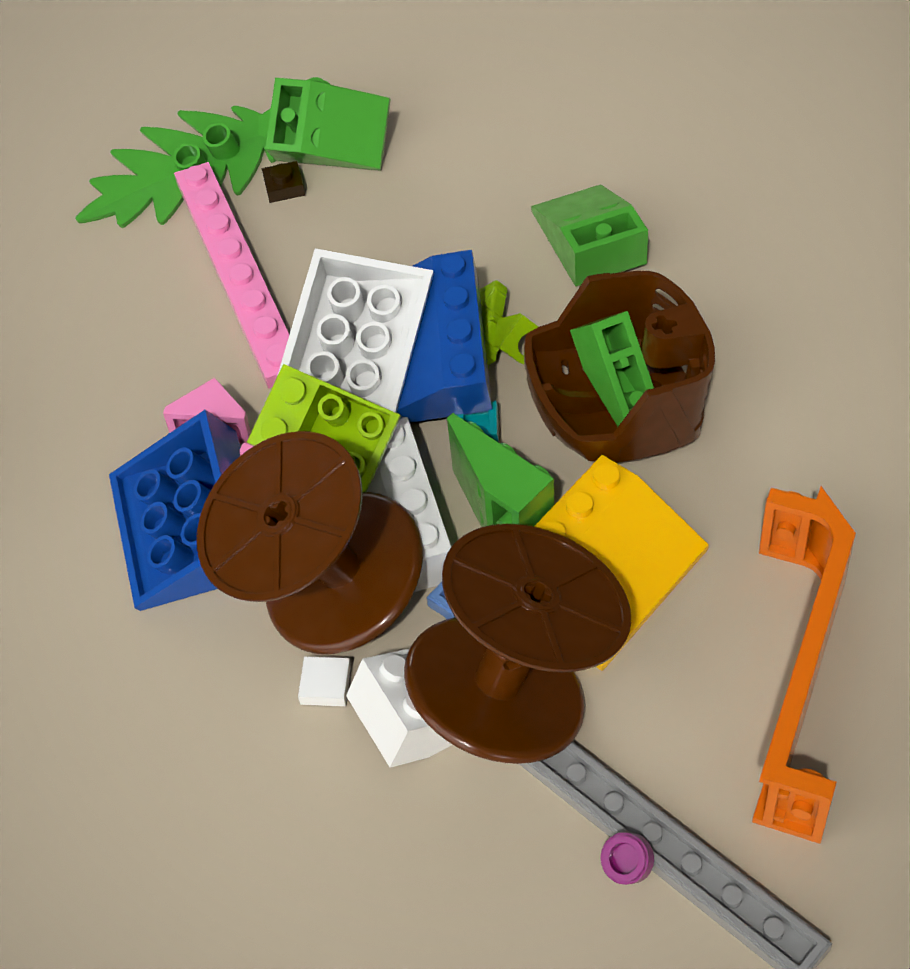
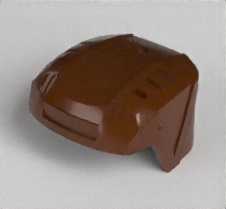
[524,271,715,463]

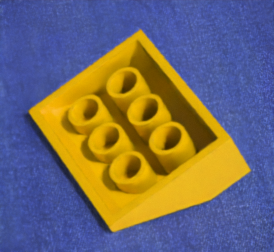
[534,455,709,671]

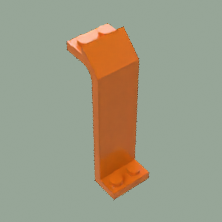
[752,486,856,844]

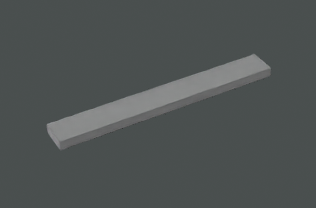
[519,742,832,969]

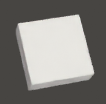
[298,656,351,706]

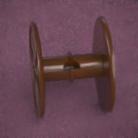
[197,431,423,654]
[404,524,631,764]

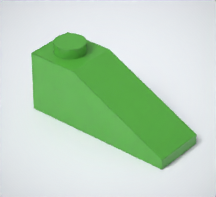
[570,311,654,427]

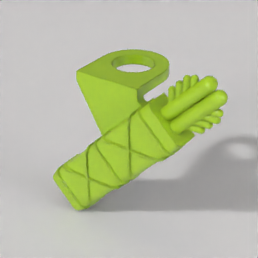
[480,280,539,369]

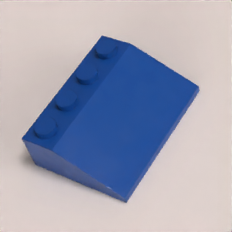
[397,250,492,423]
[109,409,241,611]

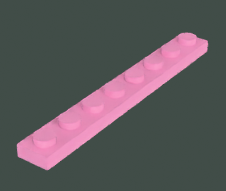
[174,162,289,388]

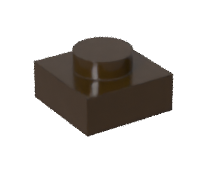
[261,161,305,203]

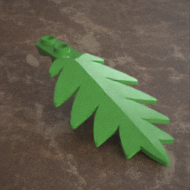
[75,77,330,228]

